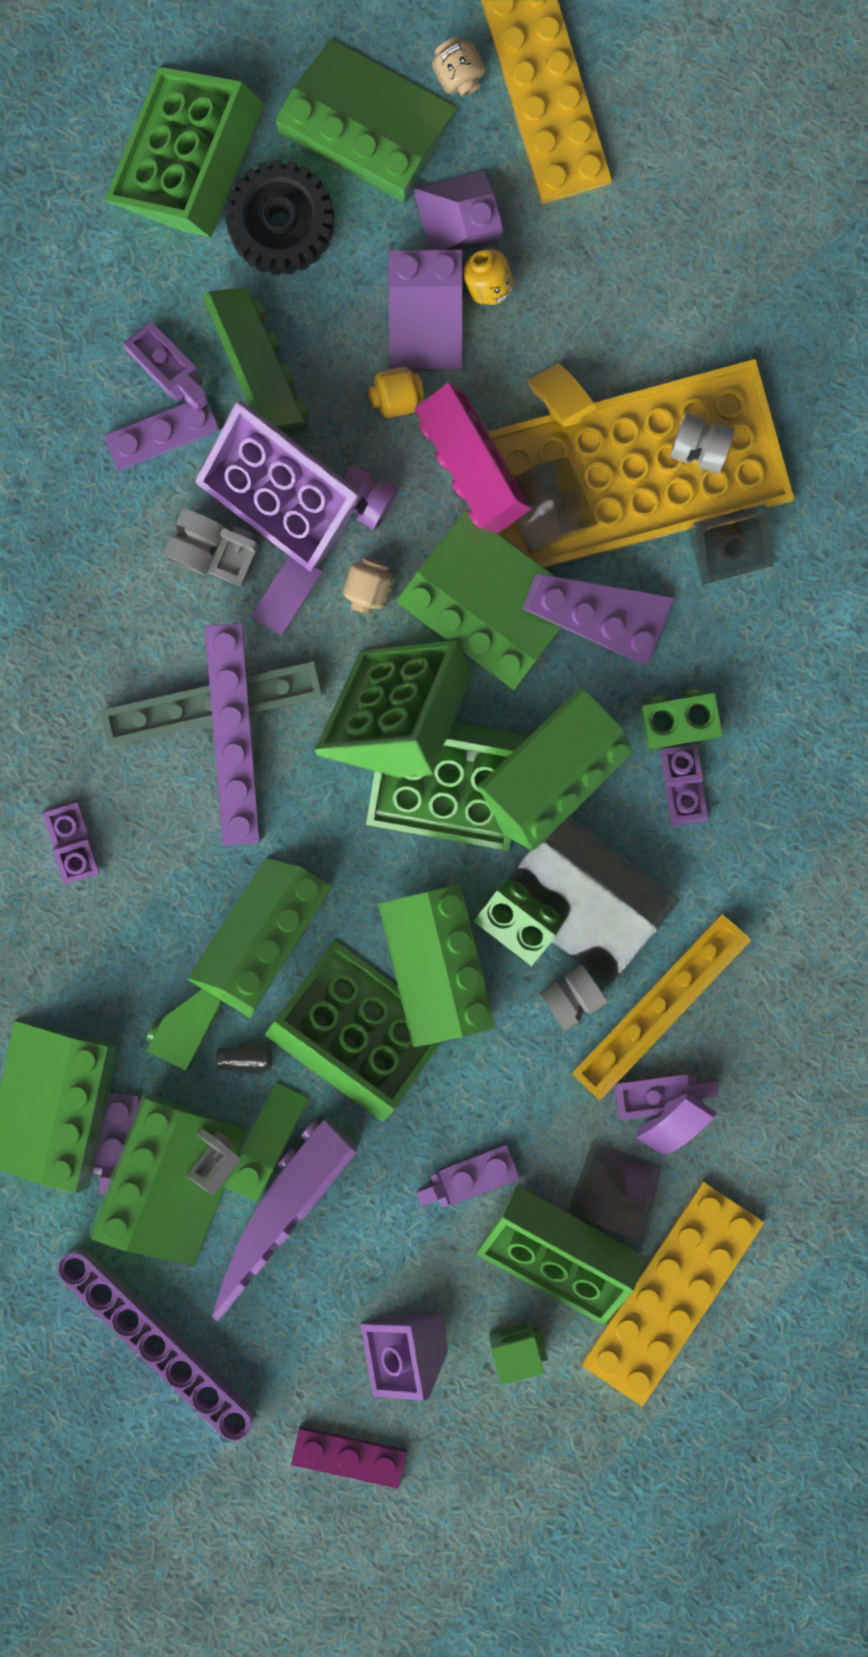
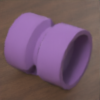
[342,463,399,531]

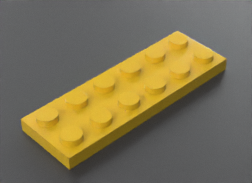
[481,0,612,204]
[581,1180,765,1407]

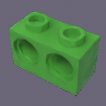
[639,688,723,751]
[473,877,565,966]
[489,1322,549,1385]

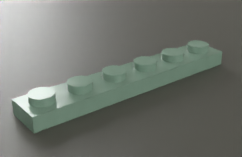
[100,661,323,747]

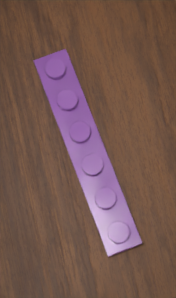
[205,623,260,846]

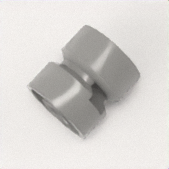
[669,411,735,474]
[162,508,225,575]
[539,964,608,1032]

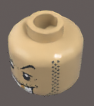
[432,37,486,97]
[343,557,395,614]

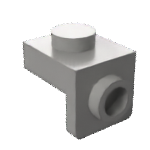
[208,526,259,587]
[186,1129,241,1195]

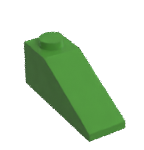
[146,989,223,1071]
[224,1082,309,1203]

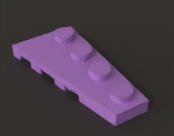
[522,574,674,665]

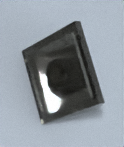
[515,457,597,555]
[688,504,772,585]

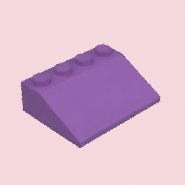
[195,400,360,572]

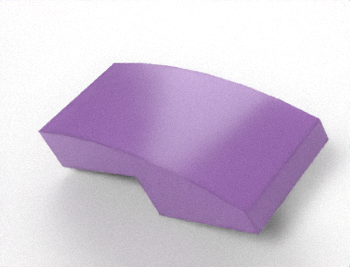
[251,556,324,636]
[660,744,708,826]
[42,800,100,885]
[636,1093,716,1156]

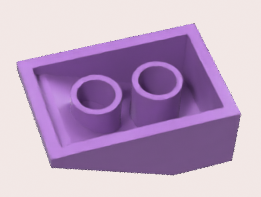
[388,250,462,370]

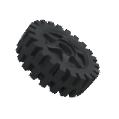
[226,160,334,275]

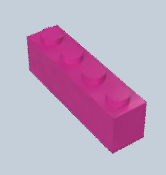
[415,382,532,534]

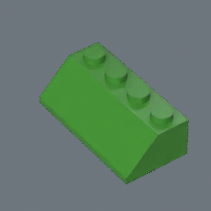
[202,287,309,436]
[478,688,633,851]
[187,858,332,1018]
[378,884,496,1047]
[476,1185,646,1325]

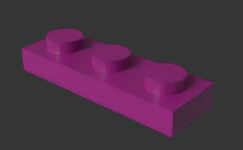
[291,1426,407,1489]

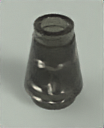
[216,1038,273,1075]

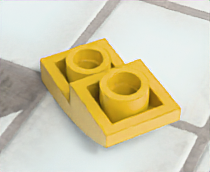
[527,363,596,427]

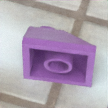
[414,170,503,251]
[360,1313,448,1401]

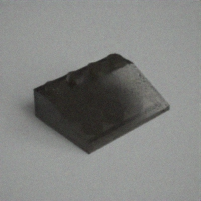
[501,816,680,986]

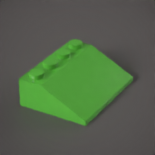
[276,39,457,203]
[105,66,265,238]
[396,510,562,690]
[314,640,473,777]
[366,722,530,851]
[265,940,441,1122]
[0,1020,120,1193]
[90,1091,247,1266]

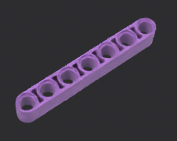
[57,1247,254,1441]

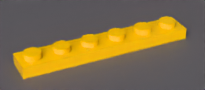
[571,914,751,1101]

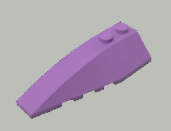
[212,1116,359,1321]

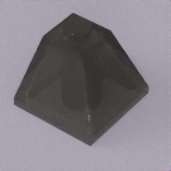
[568,1141,661,1241]

